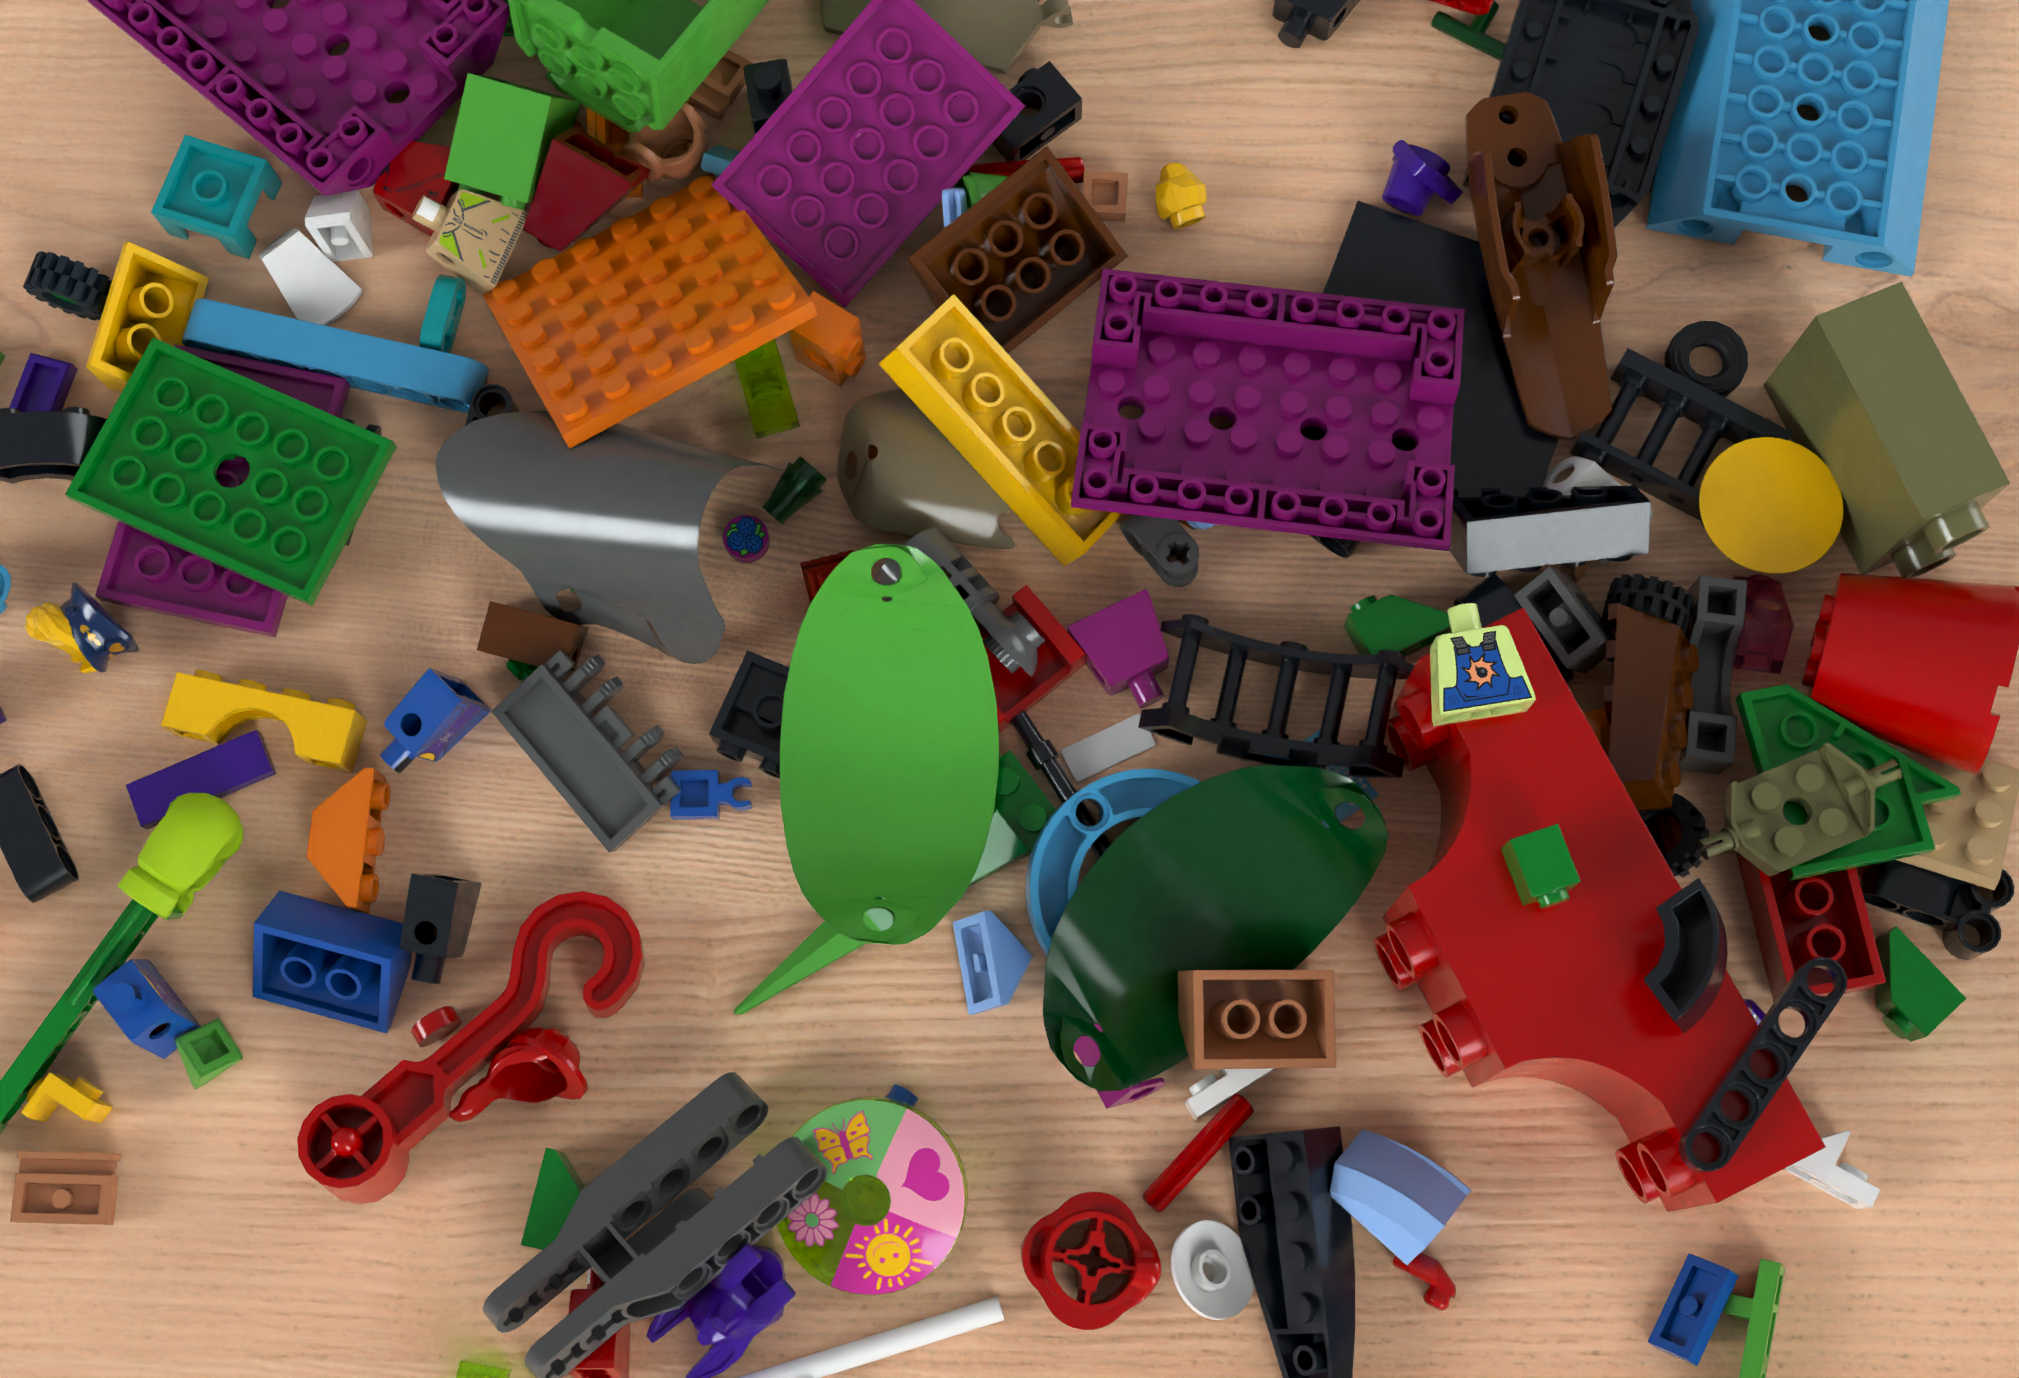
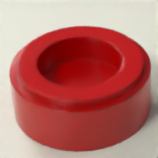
[411,1006,462,1047]

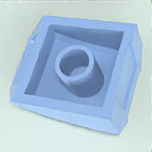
[1330,1129,1471,1265]

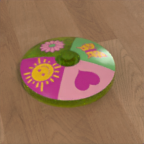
[777,1096,968,1296]

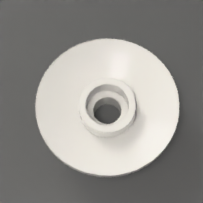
[1171,1220,1254,1320]

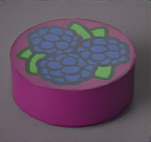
[723,515,770,563]

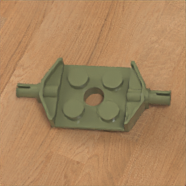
[1697,742,1902,877]

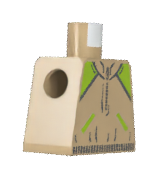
[412,189,528,294]

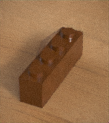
[1601,603,1699,810]

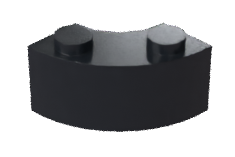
[0,407,107,484]
[1643,878,1728,1033]

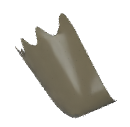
[837,389,1015,549]

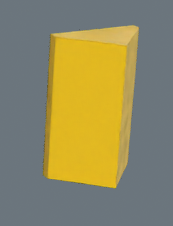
[86,241,209,392]

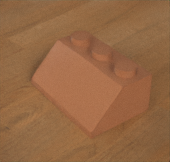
[1178,970,1336,1069]

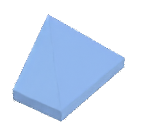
[952,911,1033,1015]

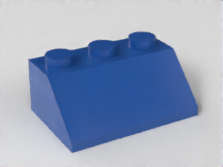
[253,890,412,1033]

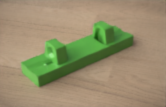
[1723,1259,1785,1378]

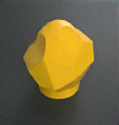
[1155,162,1207,230]

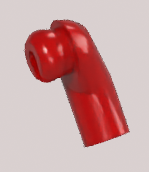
[1393,1252,1456,1311]

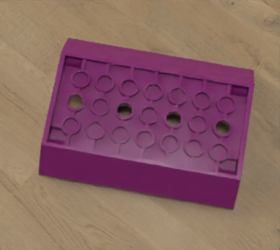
[87,0,510,196]
[1071,269,1465,551]

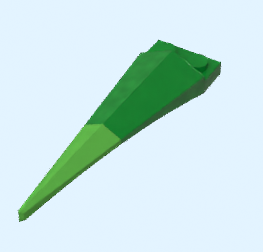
[734,750,1056,1015]

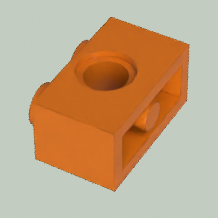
[789,291,866,387]

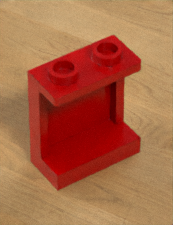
[979,584,1086,733]

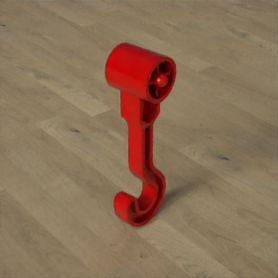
[297,891,645,1204]

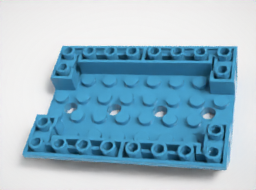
[1645,0,1949,277]

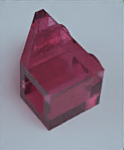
[1733,574,1794,674]

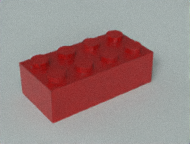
[1736,851,1886,1002]

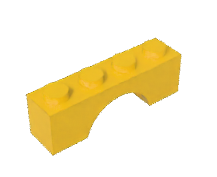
[161,669,367,773]

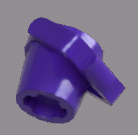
[1382,140,1463,216]

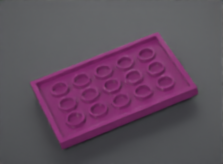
[711,0,1025,308]
[95,344,350,638]

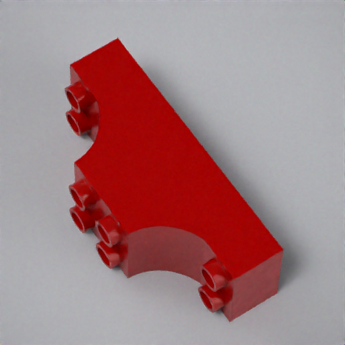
[1373,608,1826,1212]

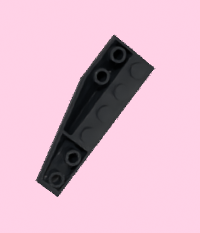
[1229,1126,1355,1378]

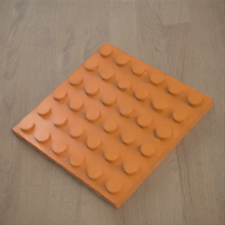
[482,173,818,449]

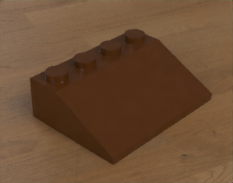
[907,146,1128,354]

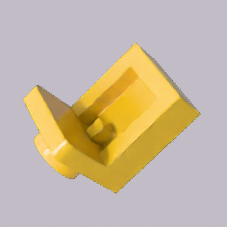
[22,1072,113,1123]

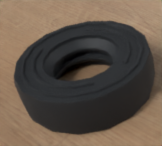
[1665,321,1748,397]

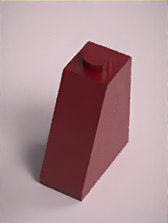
[523,126,650,251]

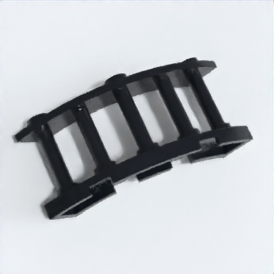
[1138,614,1415,778]

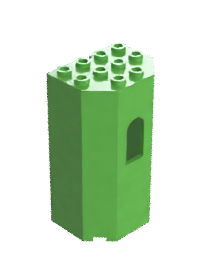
[508,0,769,133]

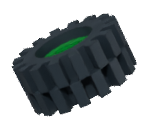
[23,251,112,321]

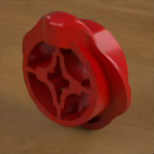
[1020,1192,1162,1330]

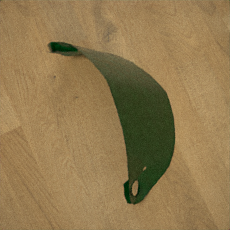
[1043,765,1389,1092]

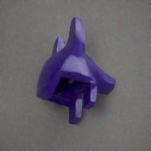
[646,1243,796,1378]

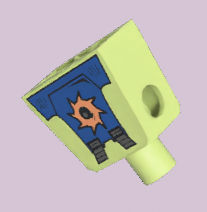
[1430,603,1536,726]

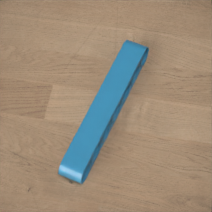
[181,299,489,413]

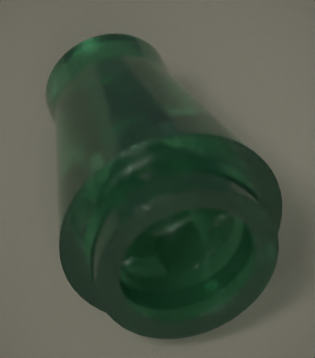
[762,456,827,525]

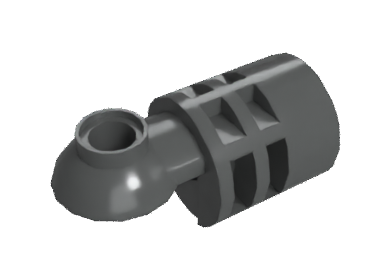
[874,527,1046,677]

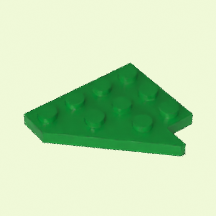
[1735,684,1961,881]

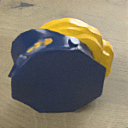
[25,583,139,674]

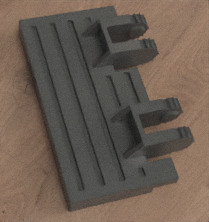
[491,650,683,853]

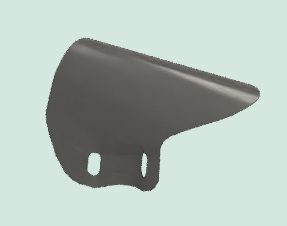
[436,411,784,664]

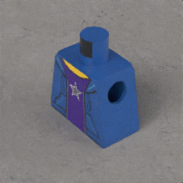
[380,668,491,773]
[93,959,201,1059]

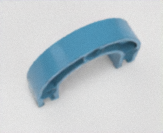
[1025,769,1201,957]

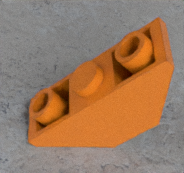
[306,767,391,914]

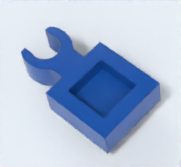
[670,770,752,820]

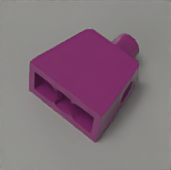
[1067,589,1169,709]

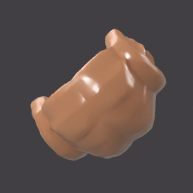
[623,102,708,182]

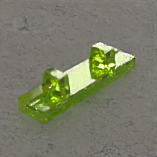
[735,339,800,439]

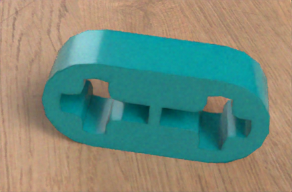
[419,274,466,353]

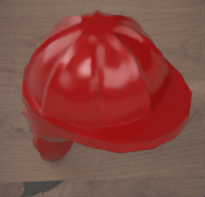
[449,1027,588,1122]

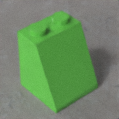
[444,73,580,210]

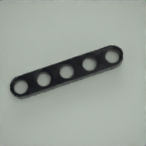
[1679,957,1847,1173]

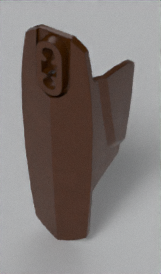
[1466,92,1618,440]

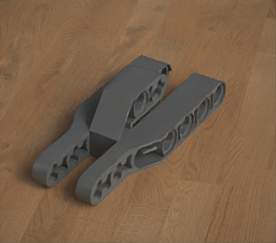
[483,1072,828,1378]

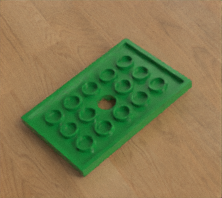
[65,337,397,606]

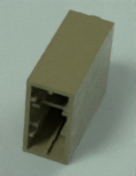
[1764,282,2010,578]

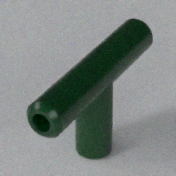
[1431,0,1505,61]

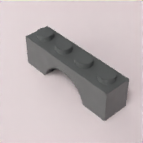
[1679,575,1747,775]

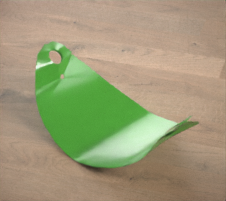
[780,544,999,945]

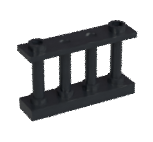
[1570,348,1793,528]

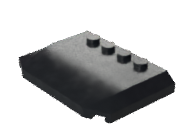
[1462,0,1699,228]

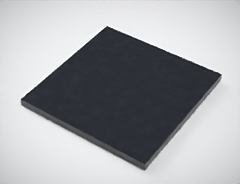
[1301,201,1605,497]

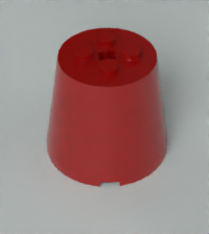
[1801,573,2019,774]

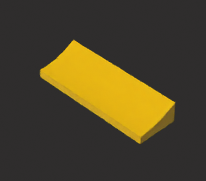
[879,294,1123,566]

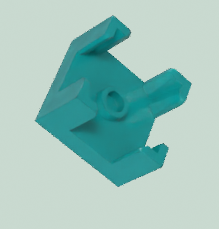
[151,135,282,259]

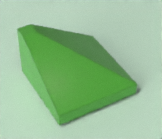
[175,1018,243,1090]

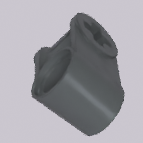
[1119,514,1199,587]

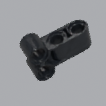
[1860,860,2015,960]

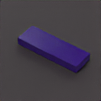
[126,729,277,830]

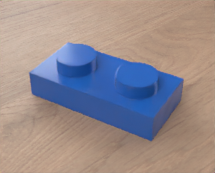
[1648,1253,1739,1366]

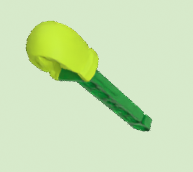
[0,793,244,1135]

